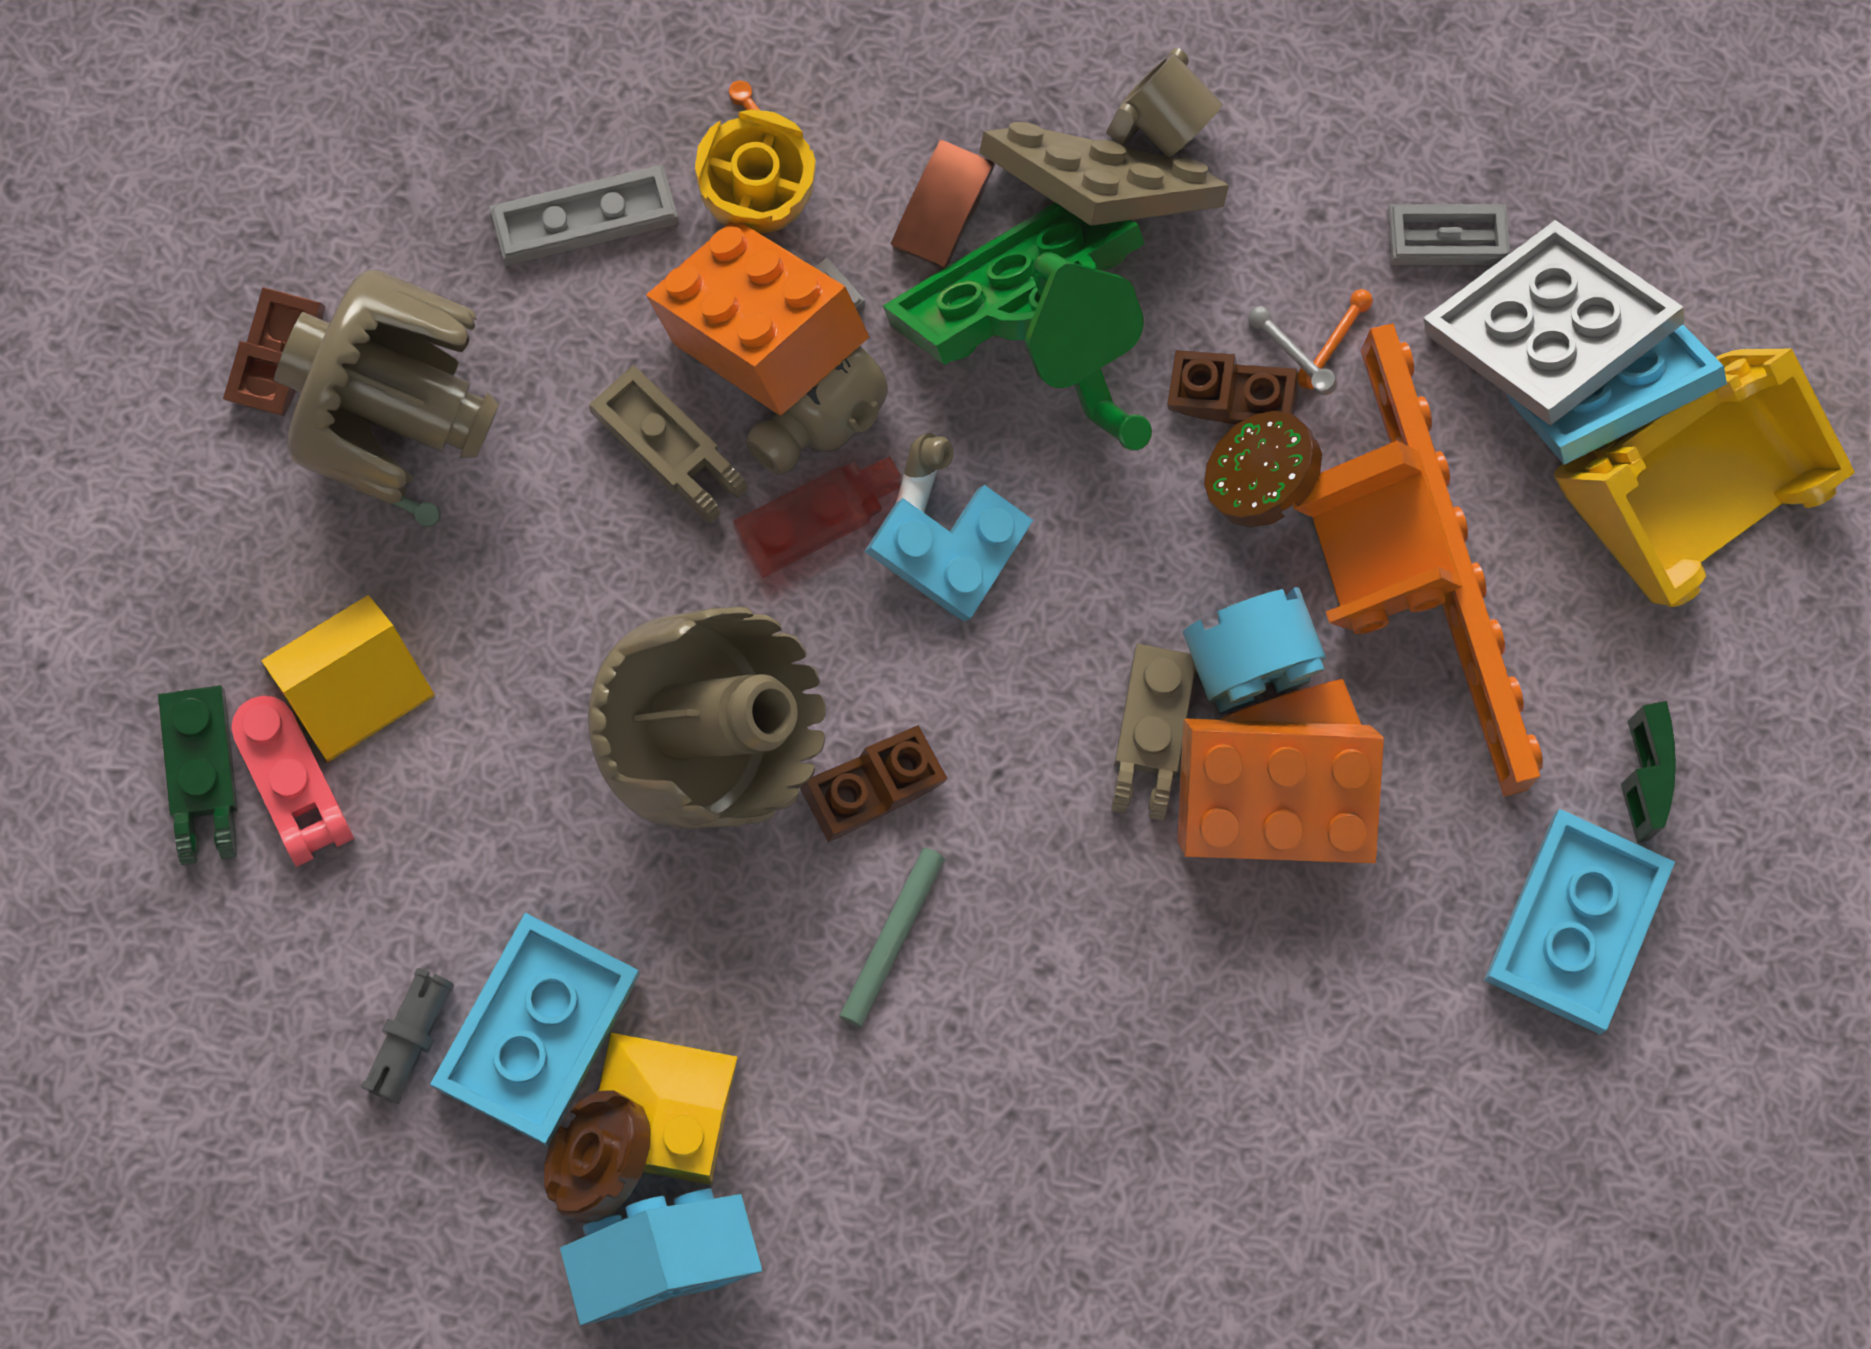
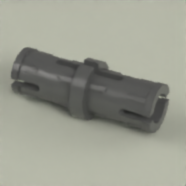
[361,968,454,1104]

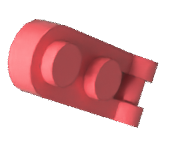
[231,695,355,867]

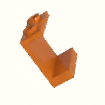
[1292,440,1463,634]

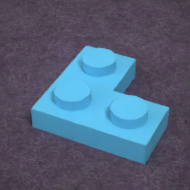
[864,485,1033,622]

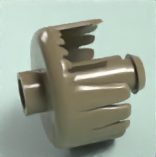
[274,270,499,503]
[588,607,826,829]

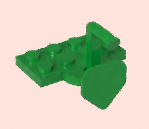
[883,203,1152,451]

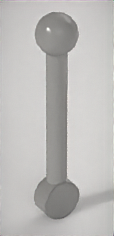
[1248,306,1337,395]

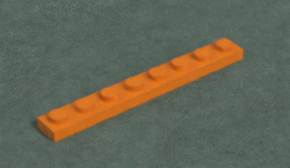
[1360,323,1543,797]

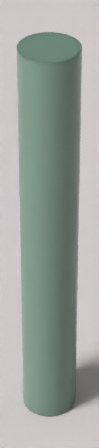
[839,848,945,1028]

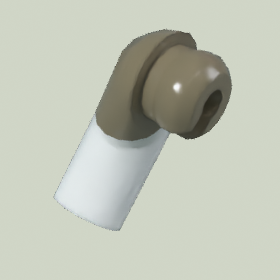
[895,433,954,513]

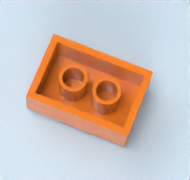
[646,222,870,416]
[1177,718,1384,864]

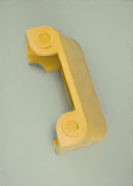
[1554,348,1855,607]

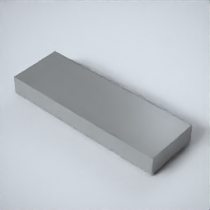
[489,164,678,266]

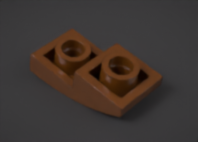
[1167,350,1298,425]
[800,725,948,843]

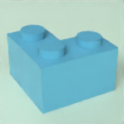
[560,1188,763,1326]

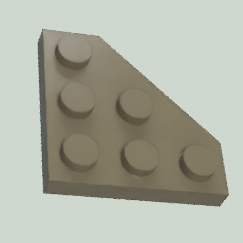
[979,122,1229,225]

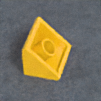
[261,595,435,763]

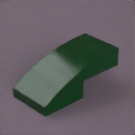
[1621,701,1676,843]

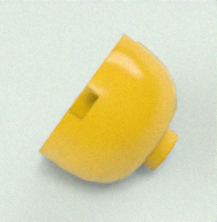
[695,109,816,234]

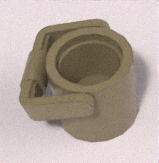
[1106,48,1223,158]

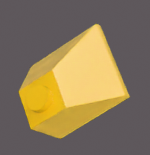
[598,1033,738,1185]

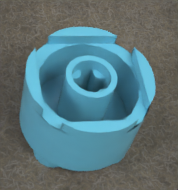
[1182,587,1326,714]

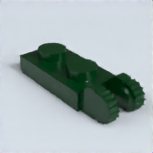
[158,685,238,865]

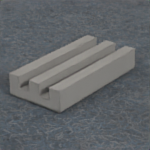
[1387,204,1510,265]

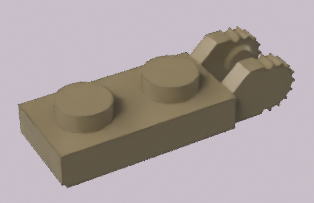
[589,365,749,523]
[1111,643,1195,821]

